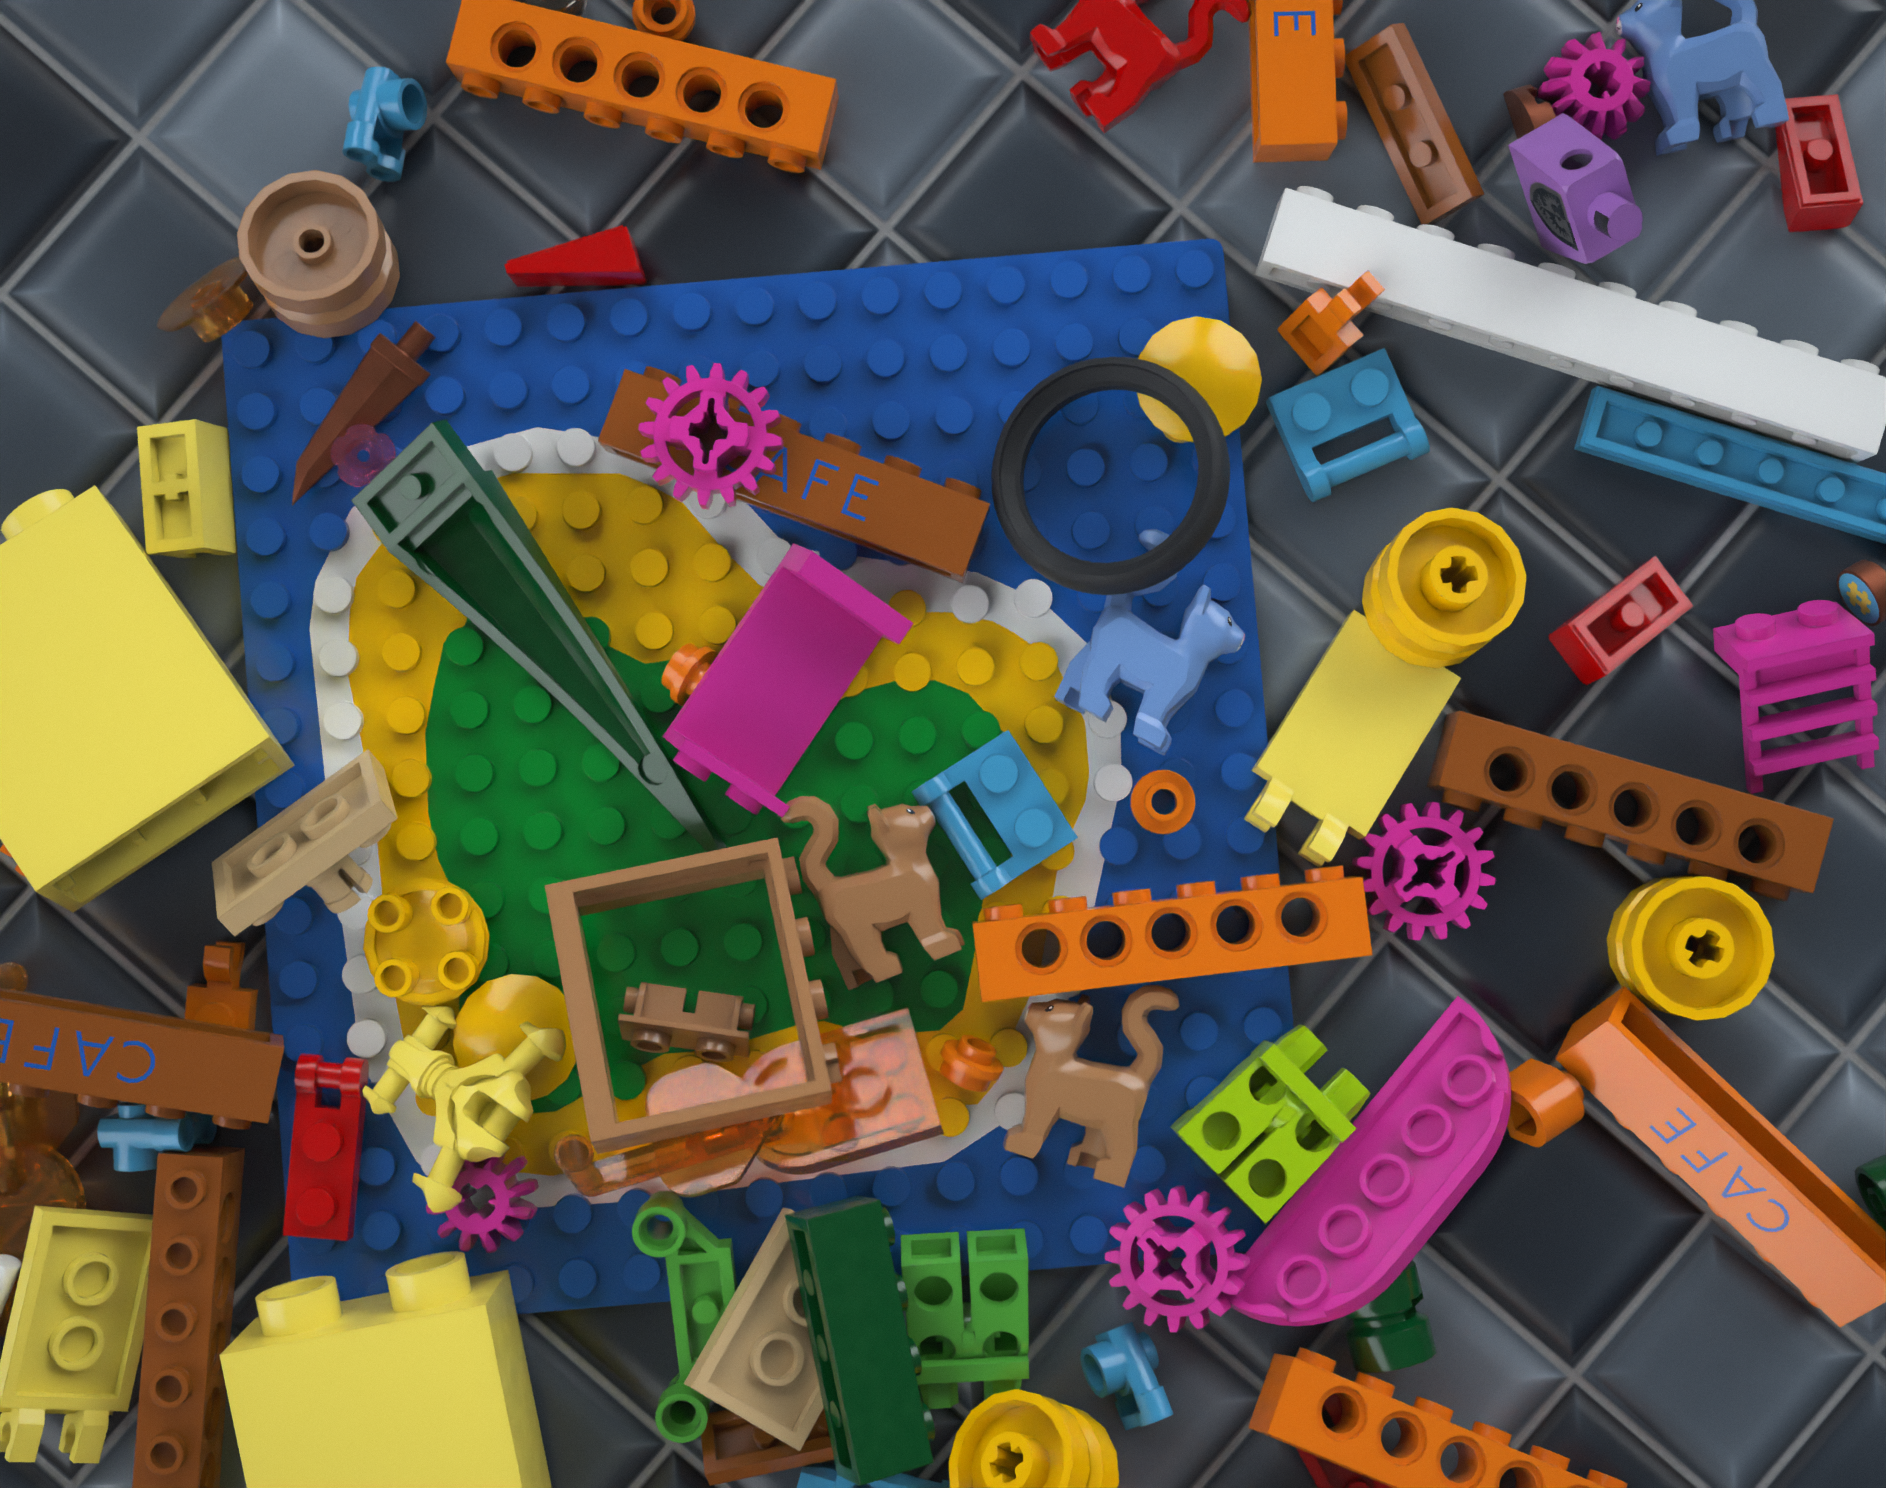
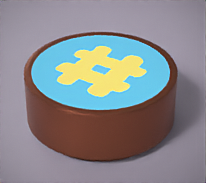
[1837,560,1886,626]

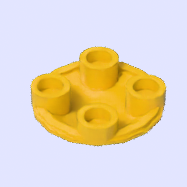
[1137,316,1262,443]
[363,877,490,1006]
[453,974,576,1100]

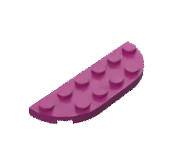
[1224,996,1511,1326]

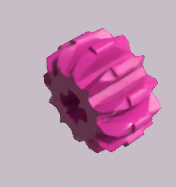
[1538,32,1651,140]
[426,1153,539,1253]

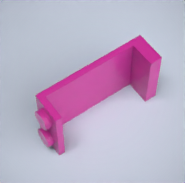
[663,543,913,818]

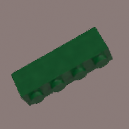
[785,1195,935,1486]

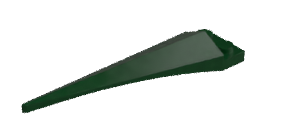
[351,420,727,852]

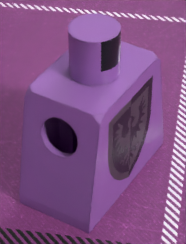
[1508,113,1643,264]

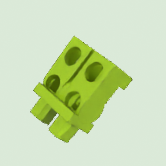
[1170,1024,1371,1224]

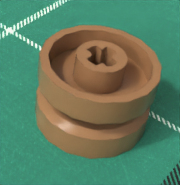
[237,170,400,338]

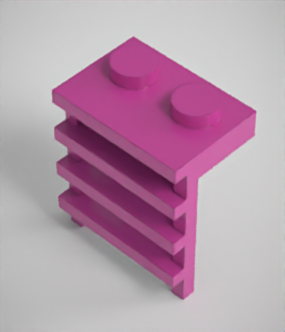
[1713,600,1879,794]

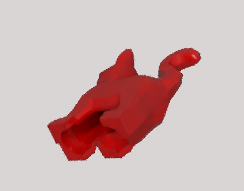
[1030,0,1252,134]

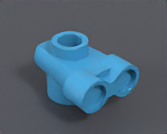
[342,67,427,182]
[97,1102,217,1172]
[1080,1322,1174,1430]

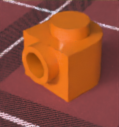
[1507,1058,1584,1147]

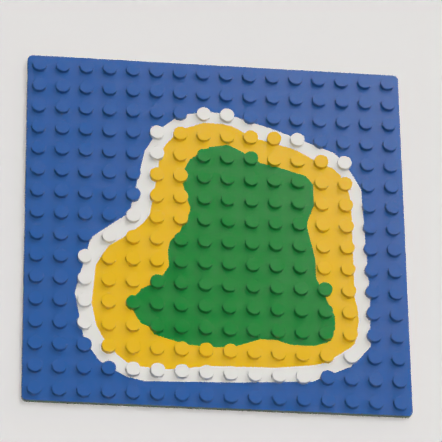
[221,239,1296,1314]

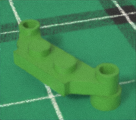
[632,1191,738,1443]

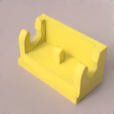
[137,419,237,558]

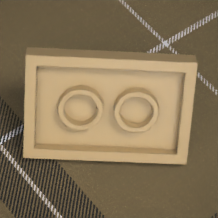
[212,749,398,936]
[684,1208,824,1451]

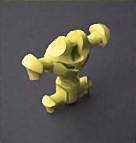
[362,1005,566,1213]

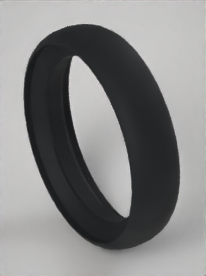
[991,357,1230,595]

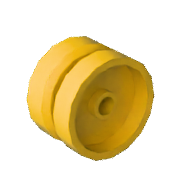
[1362,508,1526,669]
[1607,875,1775,1021]
[949,1389,1119,1488]

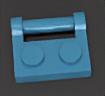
[1266,348,1430,502]
[911,730,1078,900]

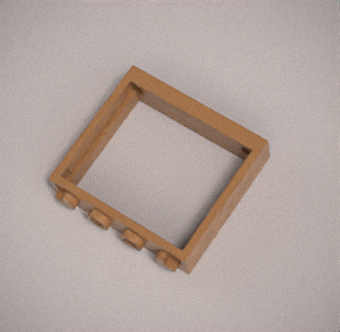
[545,837,842,1154]

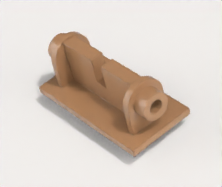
[618,982,756,1062]

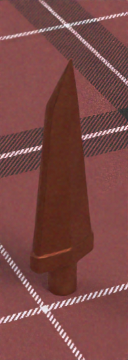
[292,321,436,506]

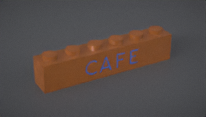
[598,366,990,583]
[0,988,284,1129]

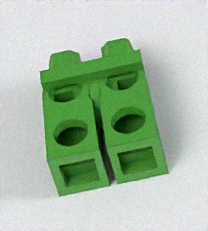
[901,1228,1029,1409]

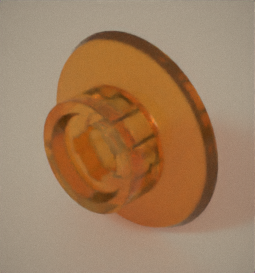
[157,256,254,342]

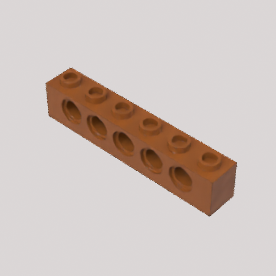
[1426,711,1834,901]
[132,1145,245,1488]

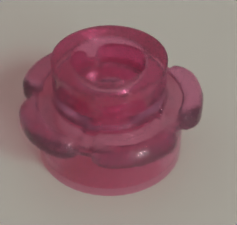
[331,424,396,487]

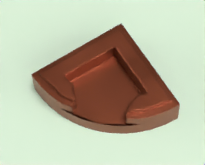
[1503,85,1556,139]

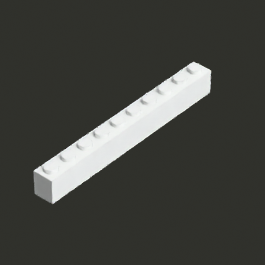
[1255,186,1886,464]

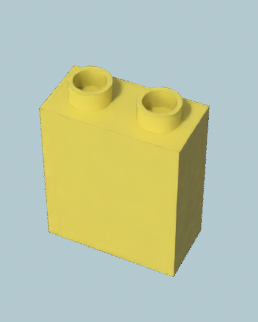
[0,485,295,912]
[219,1251,552,1488]

